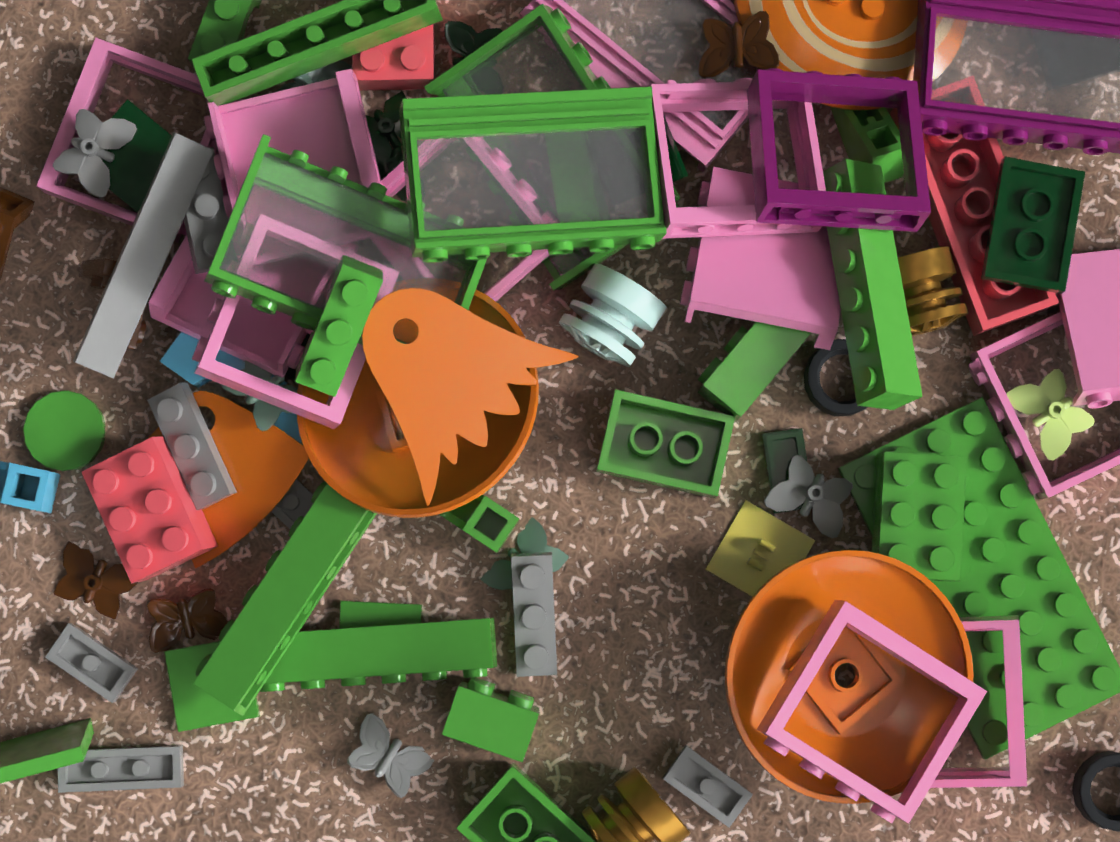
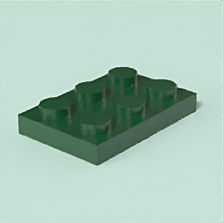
[981,157,1085,294]

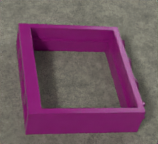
[747,68,931,232]

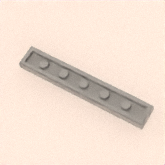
[73,133,214,379]

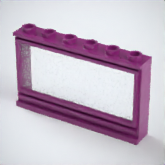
[913,0,1120,155]

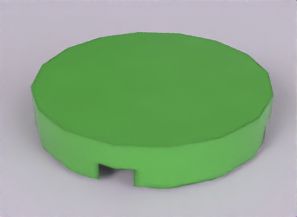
[23,390,106,471]

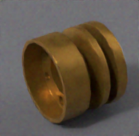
[898,246,968,336]
[581,766,691,842]

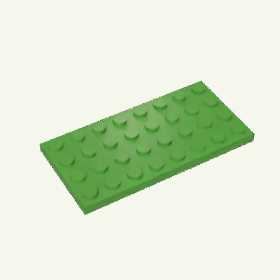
[838,397,1120,760]

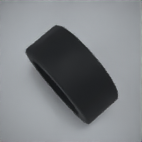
[804,339,868,417]
[1072,751,1120,832]

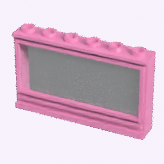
[520,0,757,172]

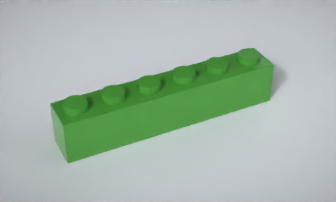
[191,0,443,106]
[823,158,923,410]
[193,482,377,716]
[260,618,497,692]

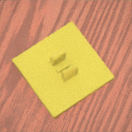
[706,500,815,597]

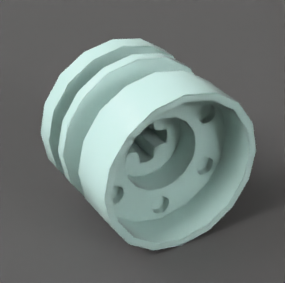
[559,263,667,367]

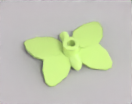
[1007,369,1095,461]

